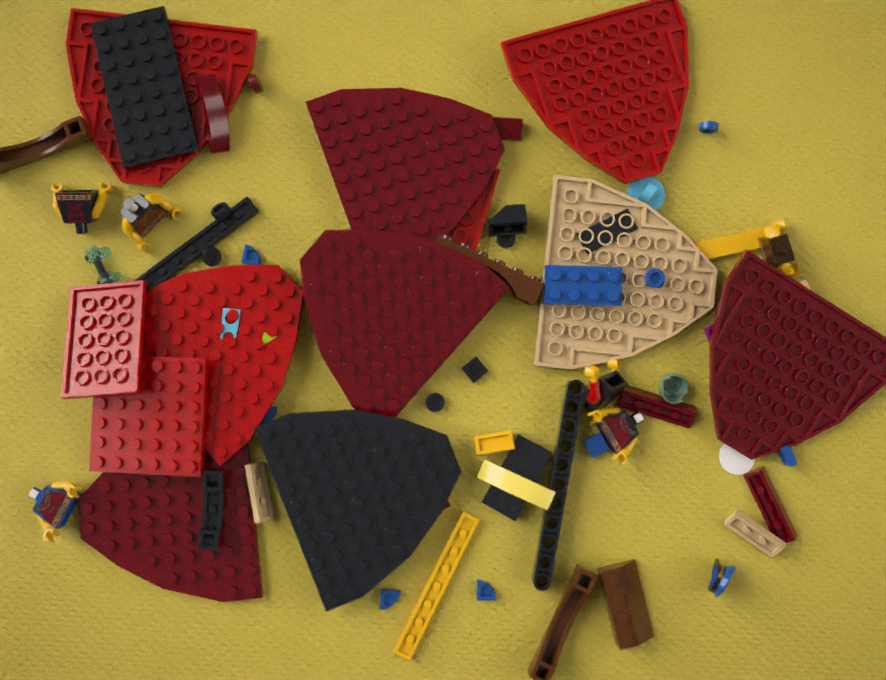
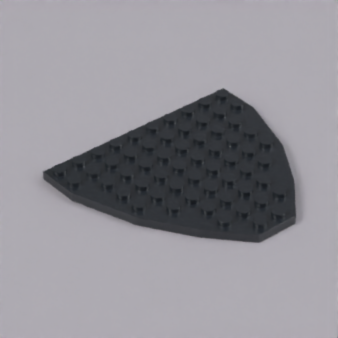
[254,409,462,612]

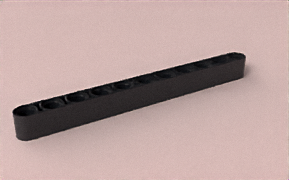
[532,380,585,591]

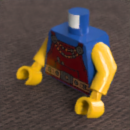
[28,481,83,543]

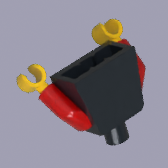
[584,359,629,412]

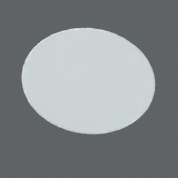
[719,444,755,475]

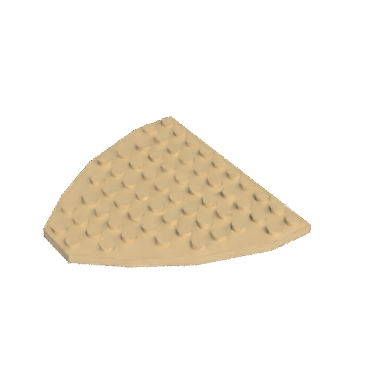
[533,175,718,369]

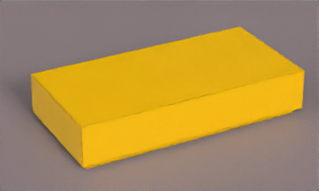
[474,430,515,456]

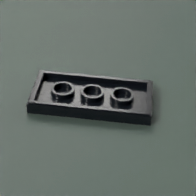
[482,434,552,521]

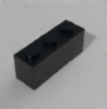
[577,208,638,254]

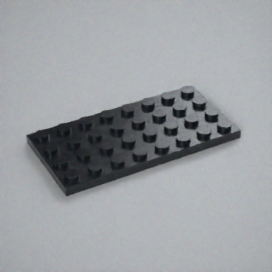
[90,6,200,169]

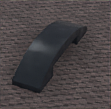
[198,470,225,551]

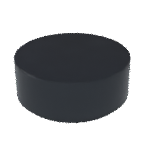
[211,202,231,221]
[496,235,516,249]
[202,246,222,266]
[425,393,445,412]

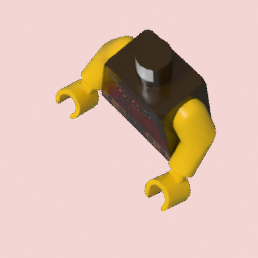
[758,219,802,278]

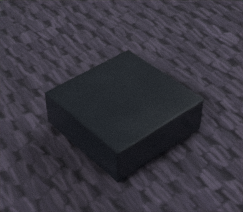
[461,357,488,383]

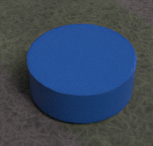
[699,121,719,134]
[644,269,665,288]

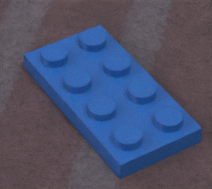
[543,265,623,306]

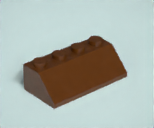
[597,559,654,650]

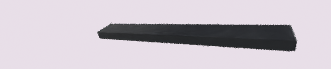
[134,196,260,293]

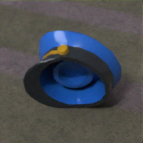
[708,558,736,597]

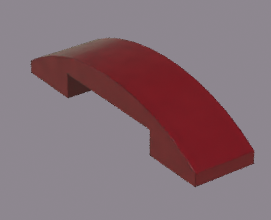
[195,75,230,154]

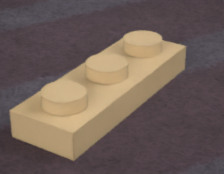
[245,461,274,523]
[724,509,785,558]

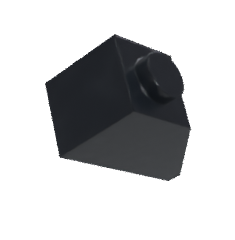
[488,204,527,236]

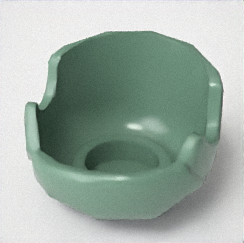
[659,373,688,404]

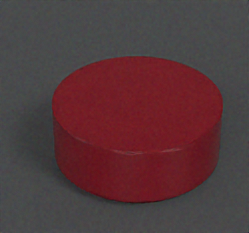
[248,73,264,94]

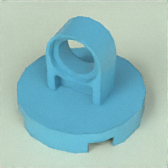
[626,177,665,211]

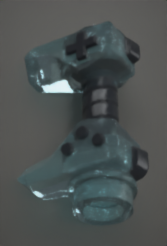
[85,245,122,284]

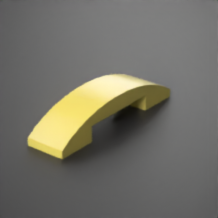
[477,460,556,510]

